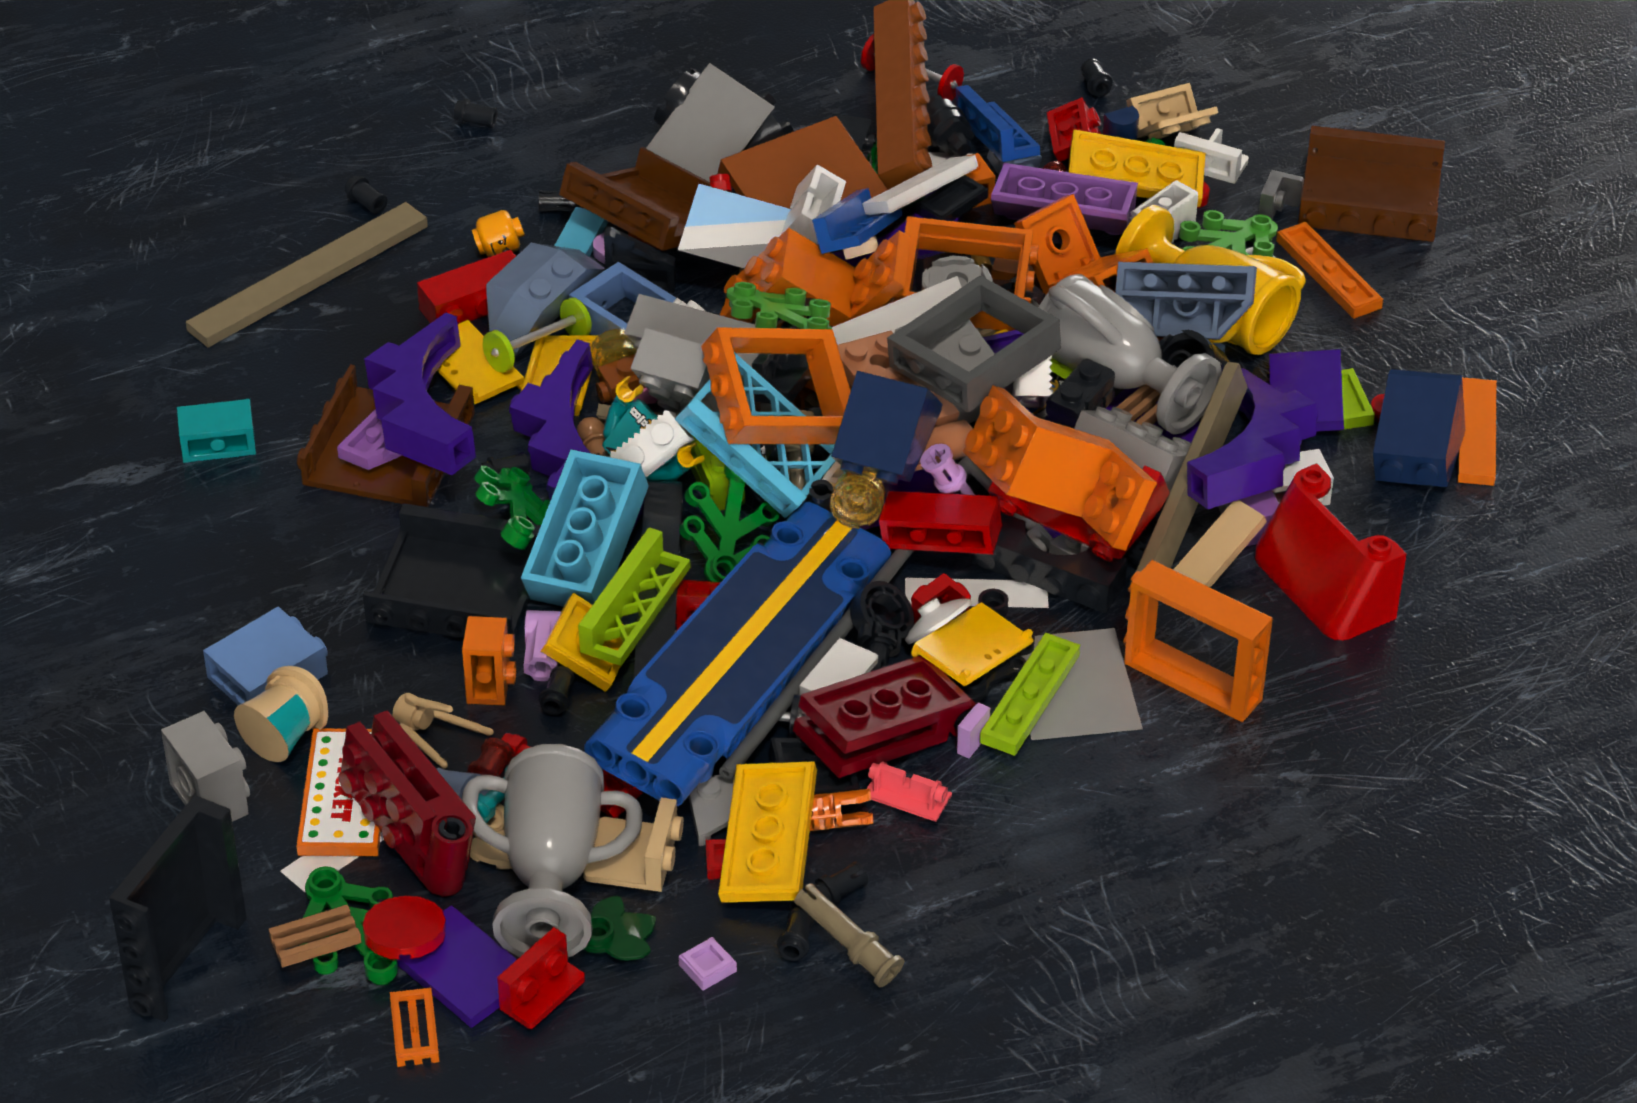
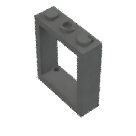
[887,276,1061,413]

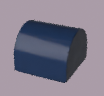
[1103,106,1139,140]

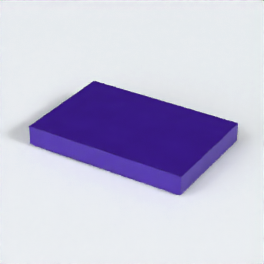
[1269,349,1344,432]
[397,905,517,1028]

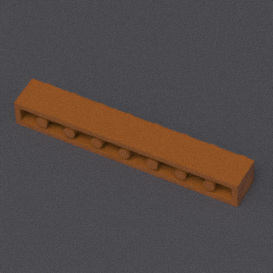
[874,0,932,190]

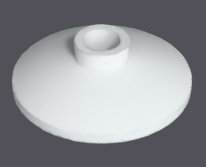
[905,598,972,644]

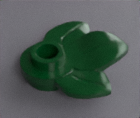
[584,896,656,961]

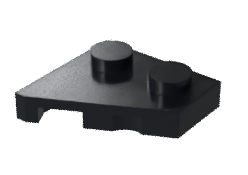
[604,227,676,293]

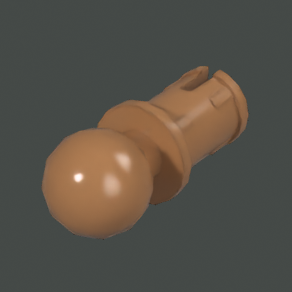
[577,417,610,457]

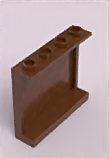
[559,147,710,251]

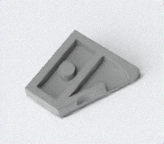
[688,775,735,846]

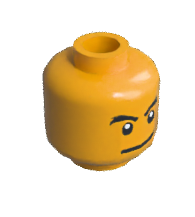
[472,210,525,257]

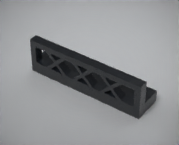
[752,298,837,404]

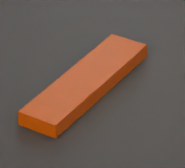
[1276,221,1383,319]
[1457,377,1496,486]

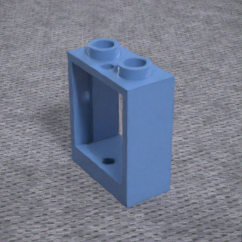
[569,262,676,357]

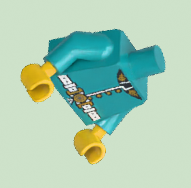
[602,376,705,481]

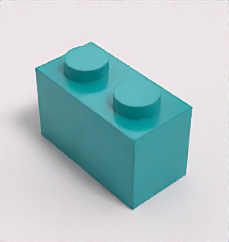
[177,399,256,463]

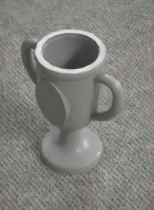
[1038,274,1222,435]
[462,744,643,957]

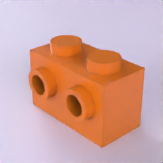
[462,616,516,705]

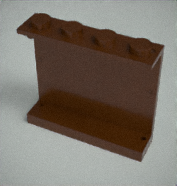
[1298,126,1445,242]
[297,364,475,507]

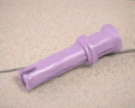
[920,443,975,495]

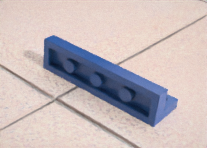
[955,85,1040,162]
[812,188,903,254]

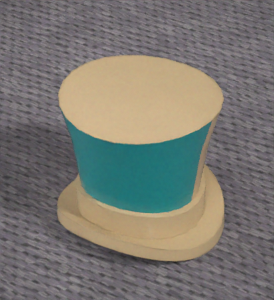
[234,666,328,762]

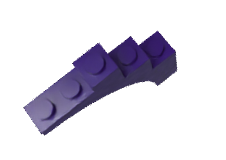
[364,313,476,475]
[509,339,644,533]
[1187,368,1318,509]

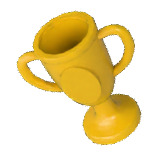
[1115,205,1306,355]

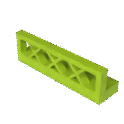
[578,527,691,666]

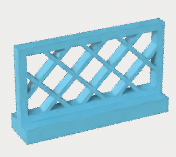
[675,352,835,518]

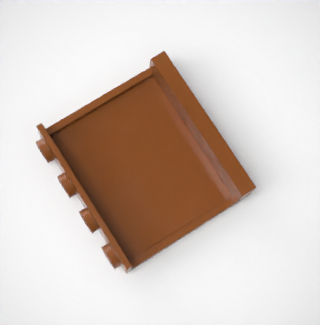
[717,116,894,245]

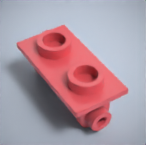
[867,761,952,822]

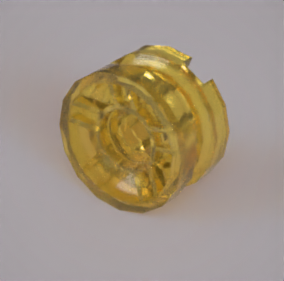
[590,329,637,377]
[830,470,885,529]

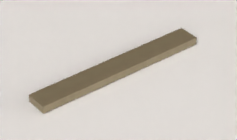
[186,202,428,347]
[1130,362,1248,585]

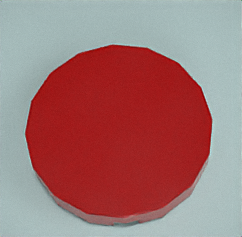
[362,896,446,960]

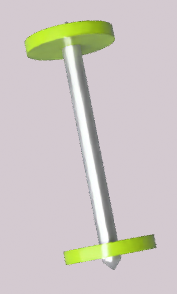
[483,297,592,372]

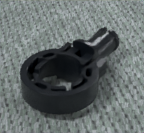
[850,581,914,672]

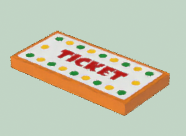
[296,728,381,856]

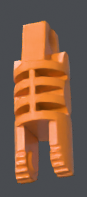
[810,789,873,831]

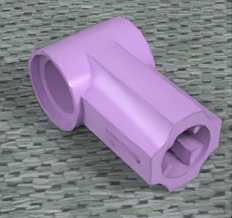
[524,610,561,681]

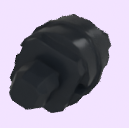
[927,95,973,157]

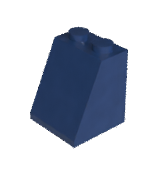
[1373,369,1466,487]
[831,371,943,485]

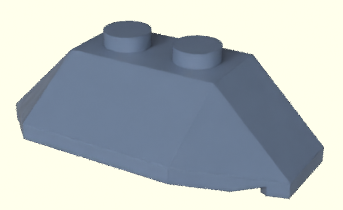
[486,242,605,356]
[1115,262,1257,340]

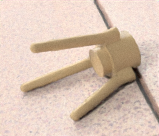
[392,693,494,769]

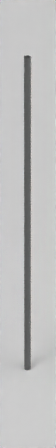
[719,372,1055,780]

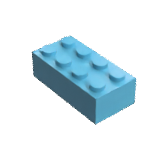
[521,449,649,607]

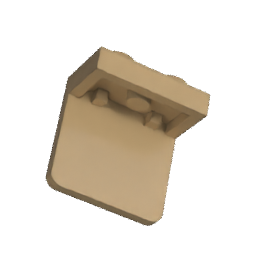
[1126,83,1218,141]
[583,797,684,892]

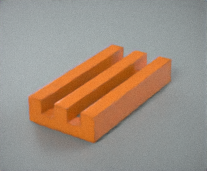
[390,988,440,1067]

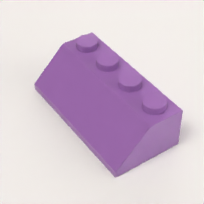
[991,163,1138,235]

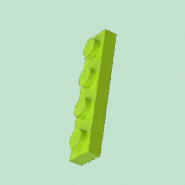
[980,632,1081,756]

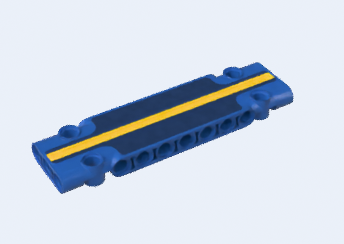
[584,502,891,806]

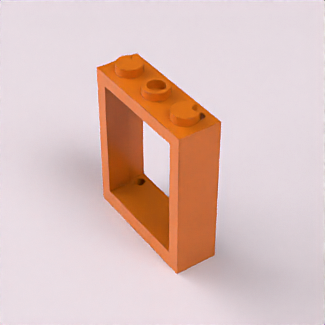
[894,216,1039,331]
[701,327,851,444]
[1123,560,1273,723]

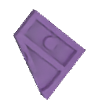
[337,409,402,470]

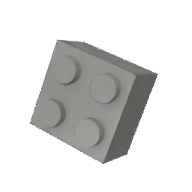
[161,711,250,822]

